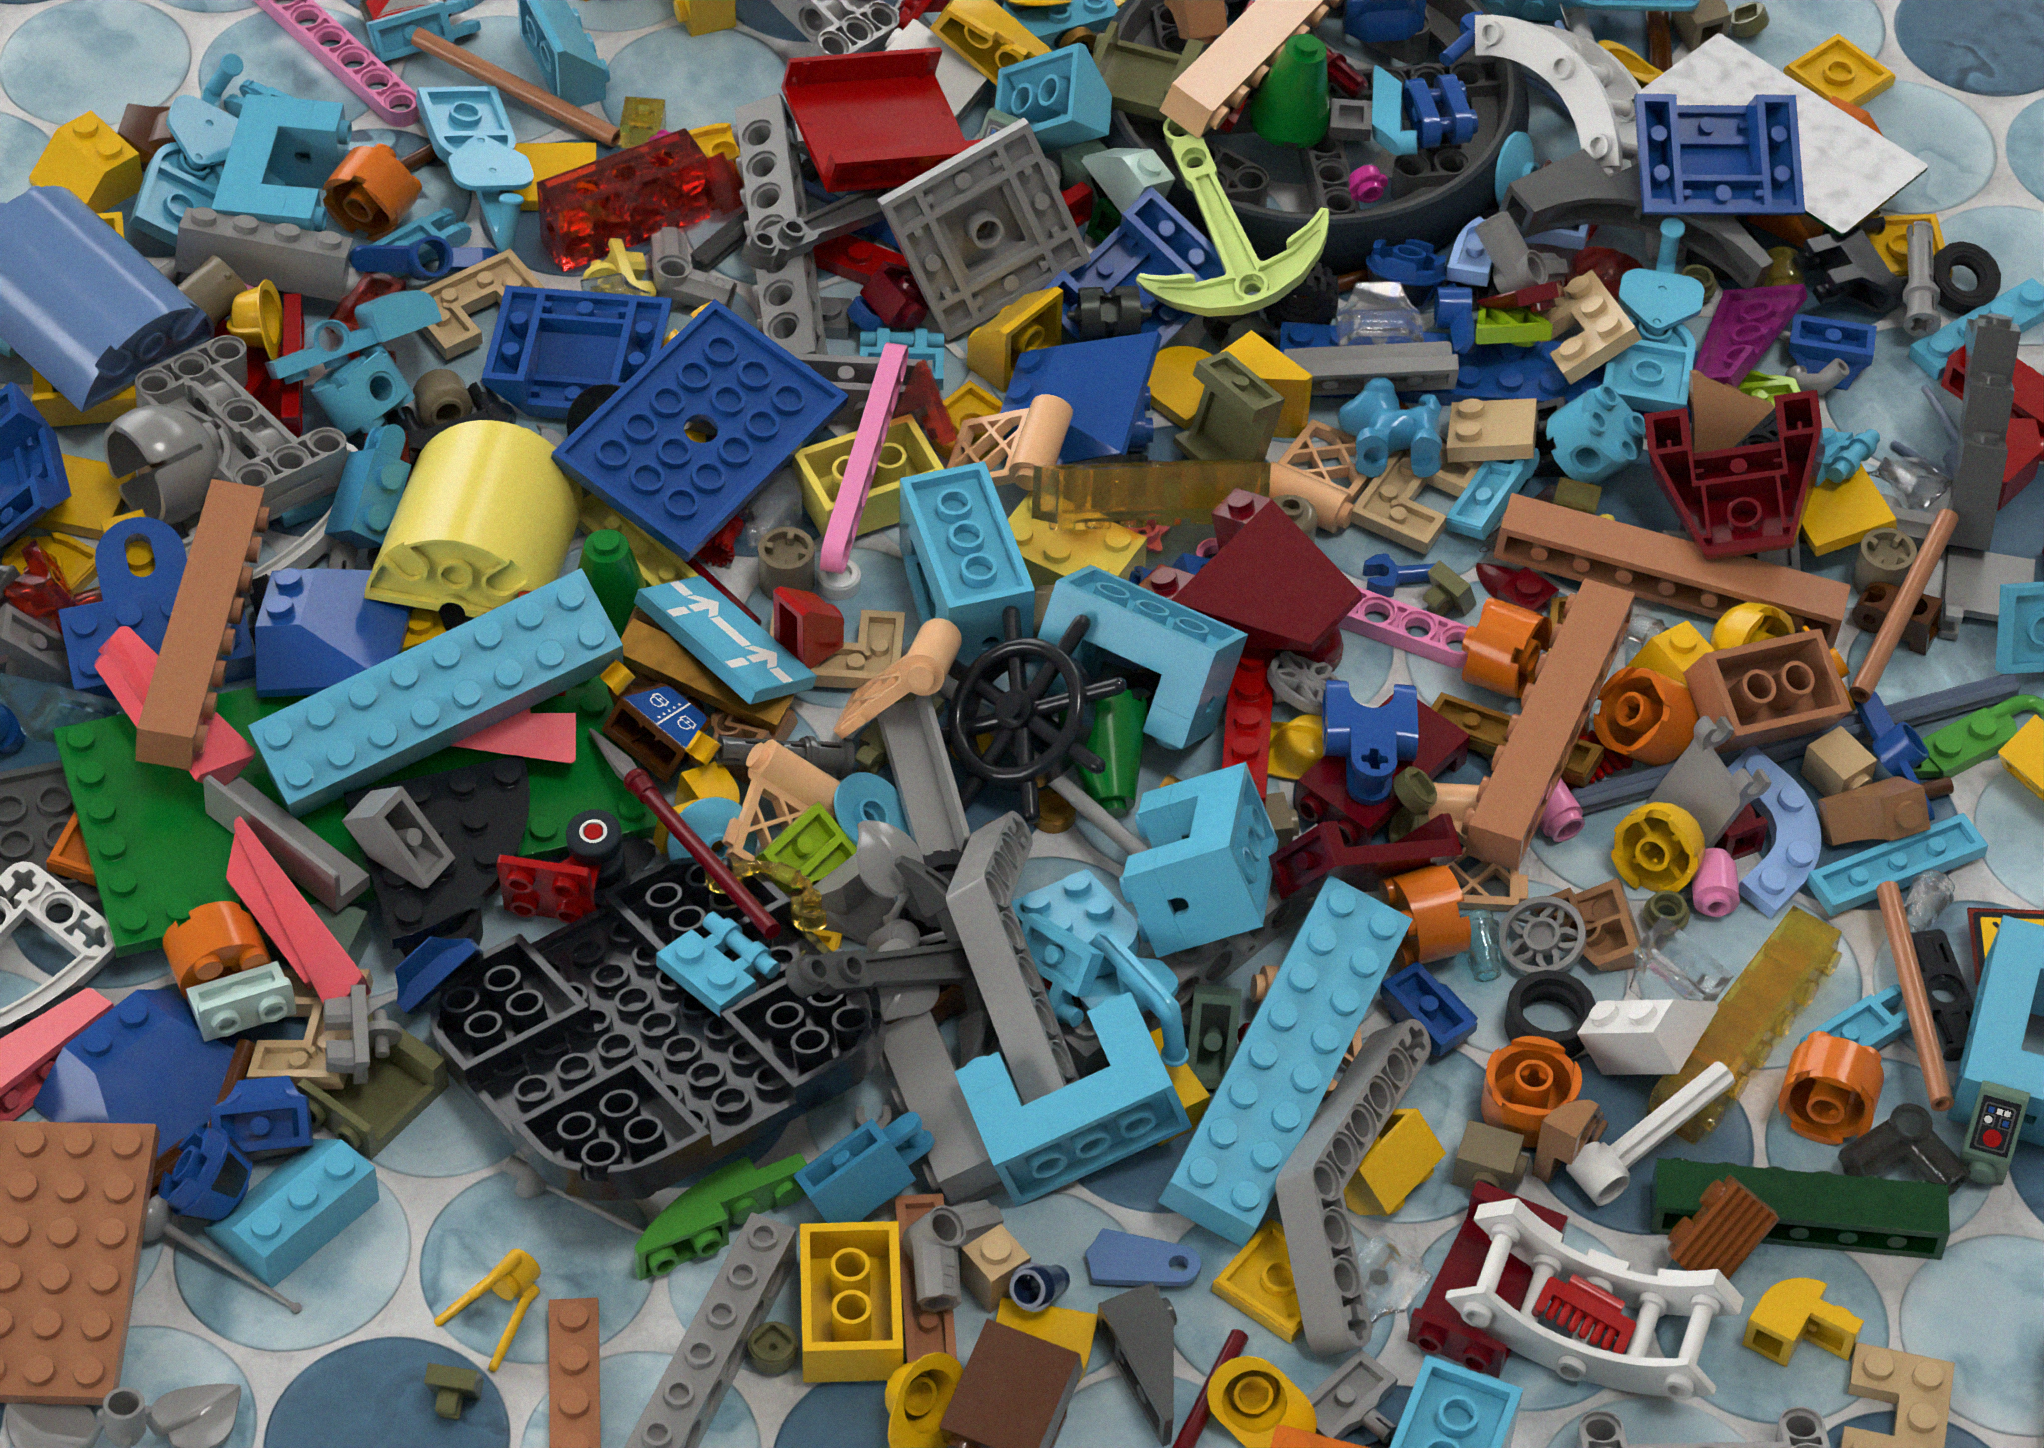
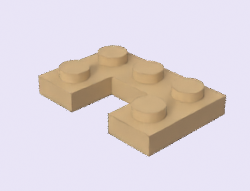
[420,249,545,360]
[1537,270,1642,385]
[1351,443,1484,555]
[770,609,905,689]
[247,969,374,1089]
[1840,1342,1955,1448]

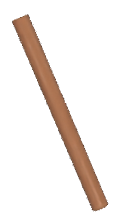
[411,27,622,148]
[1849,508,1959,703]
[1876,881,1955,1112]

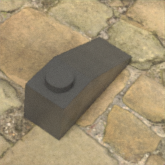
[1096,1282,1177,1447]

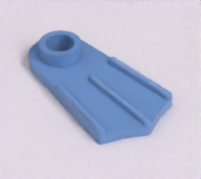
[1085,1228,1201,1286]

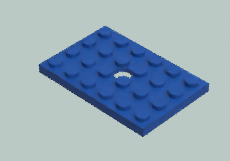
[551,299,849,562]

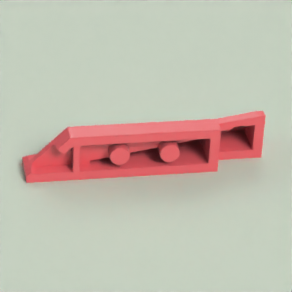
[94,626,256,786]
[450,707,576,764]
[226,816,371,1005]
[0,988,114,1121]

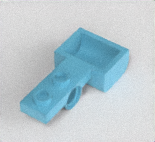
[986,0,1119,89]
[265,290,443,384]

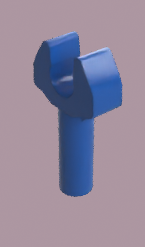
[1439,11,1483,67]
[1362,553,1436,598]

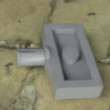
[1307,1348,1398,1443]

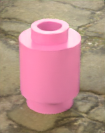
[1539,778,1585,842]
[1691,848,1740,917]

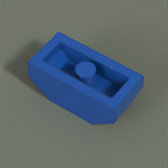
[1342,0,1426,43]
[1788,313,1877,390]
[395,936,484,1015]
[1380,961,1478,1056]
[210,1075,314,1153]

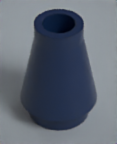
[1009,1263,1070,1312]

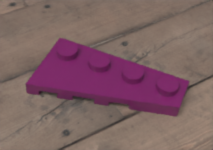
[1694,284,1808,387]

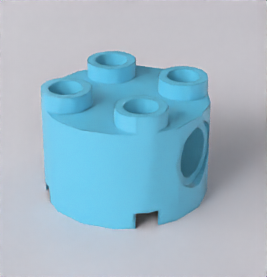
[311,344,415,438]
[1546,383,1646,486]

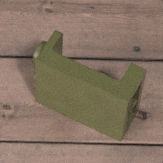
[1093,21,1204,121]
[1173,350,1285,490]
[297,1010,449,1160]

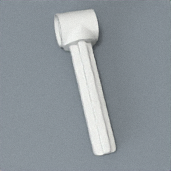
[1566,1061,1735,1206]

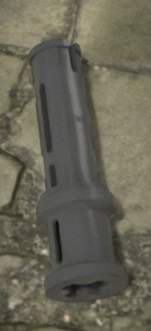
[714,735,855,779]

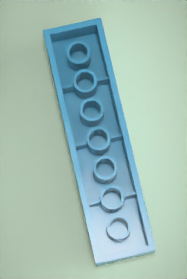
[248,568,623,819]
[1158,874,1413,1248]

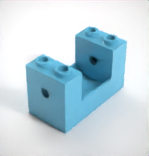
[211,94,352,232]
[899,461,1035,667]
[1026,565,1248,750]
[1119,762,1278,958]
[1946,915,2044,1147]
[954,991,1192,1207]
[1389,1355,1523,1448]

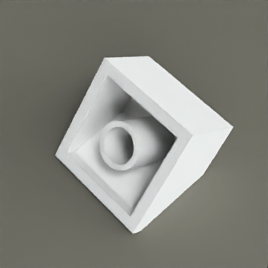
[1577,999,1719,1075]

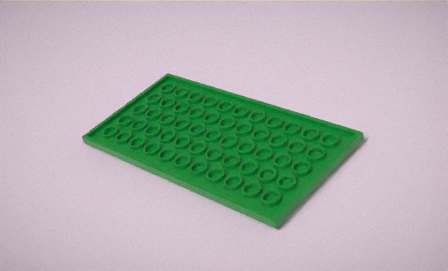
[53,674,658,958]

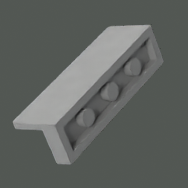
[1283,341,1459,396]
[876,695,971,856]
[203,775,370,913]

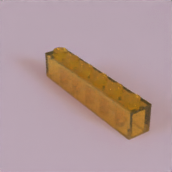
[1032,458,1271,531]
[1646,905,1842,1145]

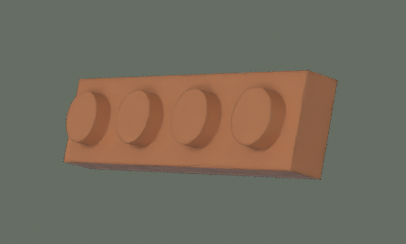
[895,1193,957,1363]
[549,1297,601,1448]

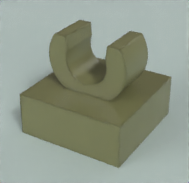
[1423,560,1477,617]
[424,1363,484,1420]

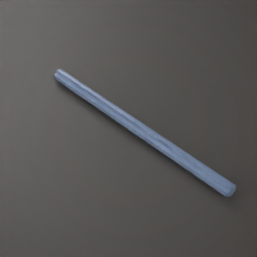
[1570,674,2021,814]

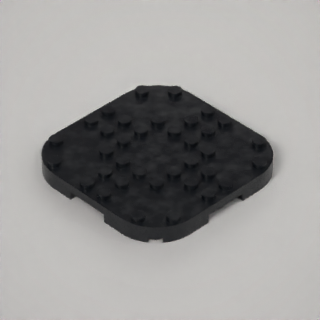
[430,857,886,1201]

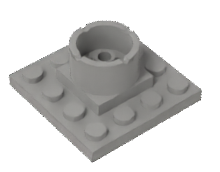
[877,117,1091,341]

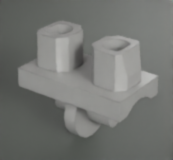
[323,985,402,1084]

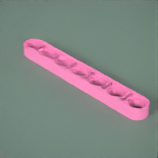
[253,0,420,127]
[820,342,909,574]
[1196,538,1469,668]

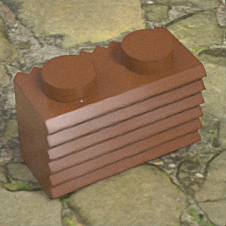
[1667,1175,1780,1280]

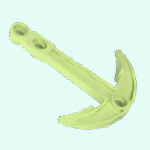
[1136,117,1329,317]

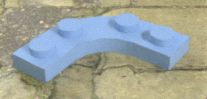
[1446,216,1591,287]
[1727,746,1821,920]

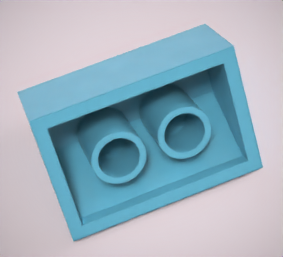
[517,0,610,107]
[995,43,1112,154]
[204,1139,380,1289]

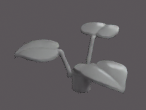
[856,820,946,1022]
[6,1384,241,1448]

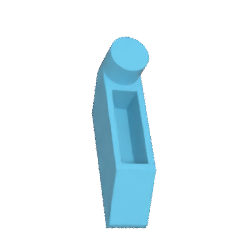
[1372,65,1418,155]

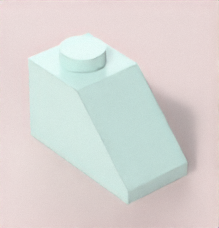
[1081,148,1176,214]

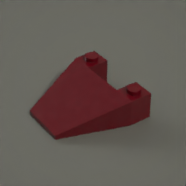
[1644,389,1825,560]
[1138,488,1362,651]

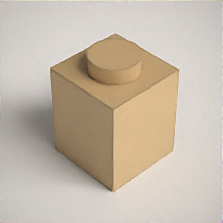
[1801,725,1877,797]
[961,1224,1031,1313]

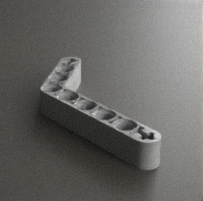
[946,811,1080,1105]
[1275,1019,1431,1358]

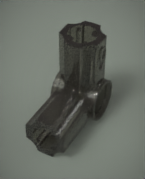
[1838,1103,1971,1196]

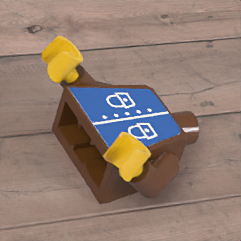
[599,659,721,783]

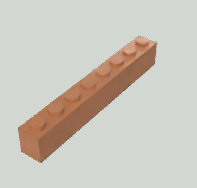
[135,479,271,770]
[1493,493,1851,650]
[1461,578,1635,871]

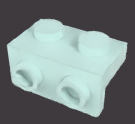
[186,961,297,1042]

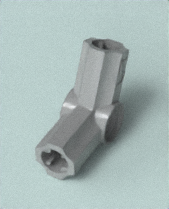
[1474,211,1569,294]
[650,227,737,310]
[902,1199,1004,1313]

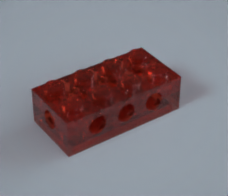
[537,128,710,272]

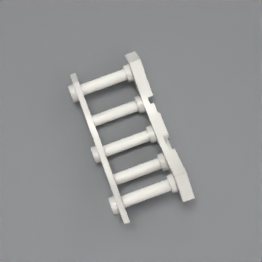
[1475,15,1642,171]
[1445,1198,1744,1400]

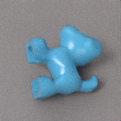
[1337,377,1442,478]

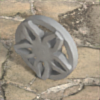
[1267,651,1339,716]
[1499,896,1587,975]

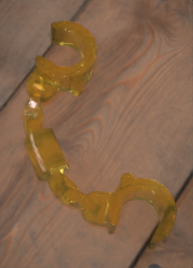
[705,857,827,932]

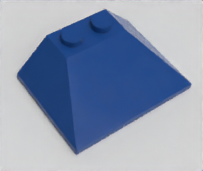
[1634,93,1805,215]
[1042,186,1225,351]
[482,285,673,419]
[1000,331,1162,468]
[0,381,72,550]
[255,568,413,697]
[33,989,250,1158]

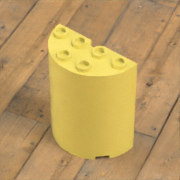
[364,420,583,618]

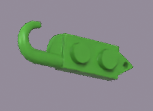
[1913,694,2044,779]

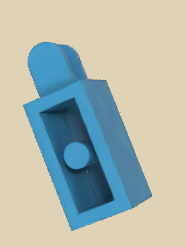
[324,424,411,550]
[793,1112,935,1223]

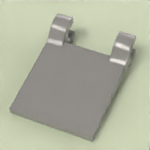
[1940,546,2035,640]
[1646,716,1772,849]

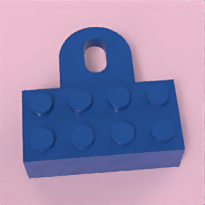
[58,517,256,712]

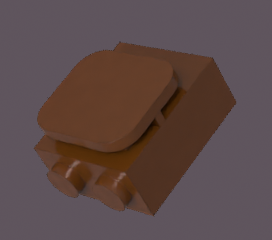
[939,1318,1083,1448]

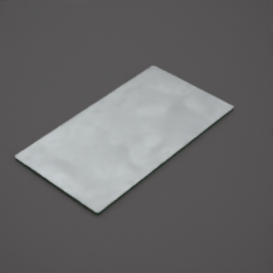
[1632,33,1928,237]

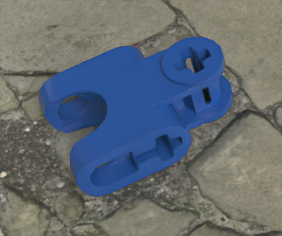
[1322,680,1419,806]

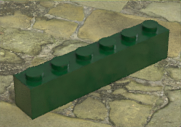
[1650,1158,1950,1260]

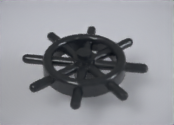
[940,606,1127,824]

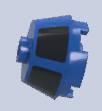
[1366,239,1447,310]
[158,1125,252,1222]

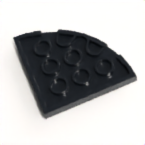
[344,756,530,950]

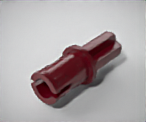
[1325,46,1368,99]

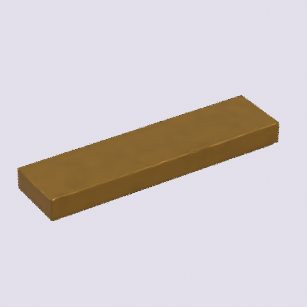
[620,618,795,734]
[1431,692,1604,788]

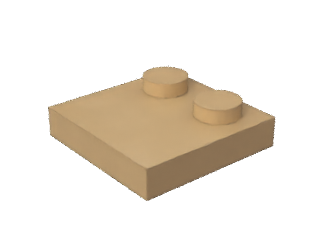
[1447,398,1538,462]

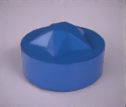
[847,296,886,332]

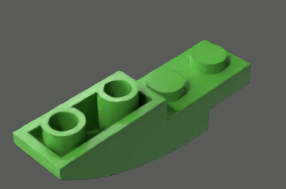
[634,1152,807,1281]

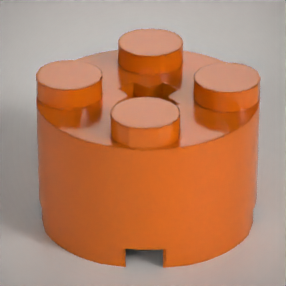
[322,143,422,241]
[1462,597,1552,699]
[1593,666,1700,767]
[1378,865,1471,969]
[162,901,271,1008]
[1778,1031,1884,1145]
[1480,1036,1582,1147]

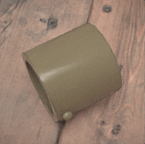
[177,255,248,328]
[758,527,815,601]
[1852,527,1917,596]

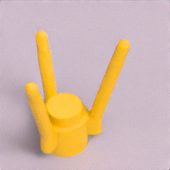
[434,1248,541,1372]

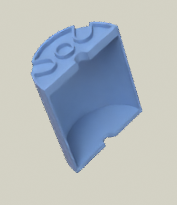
[0,186,215,413]

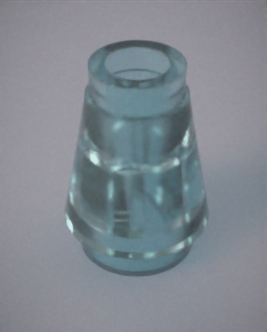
[1460,909,1501,982]

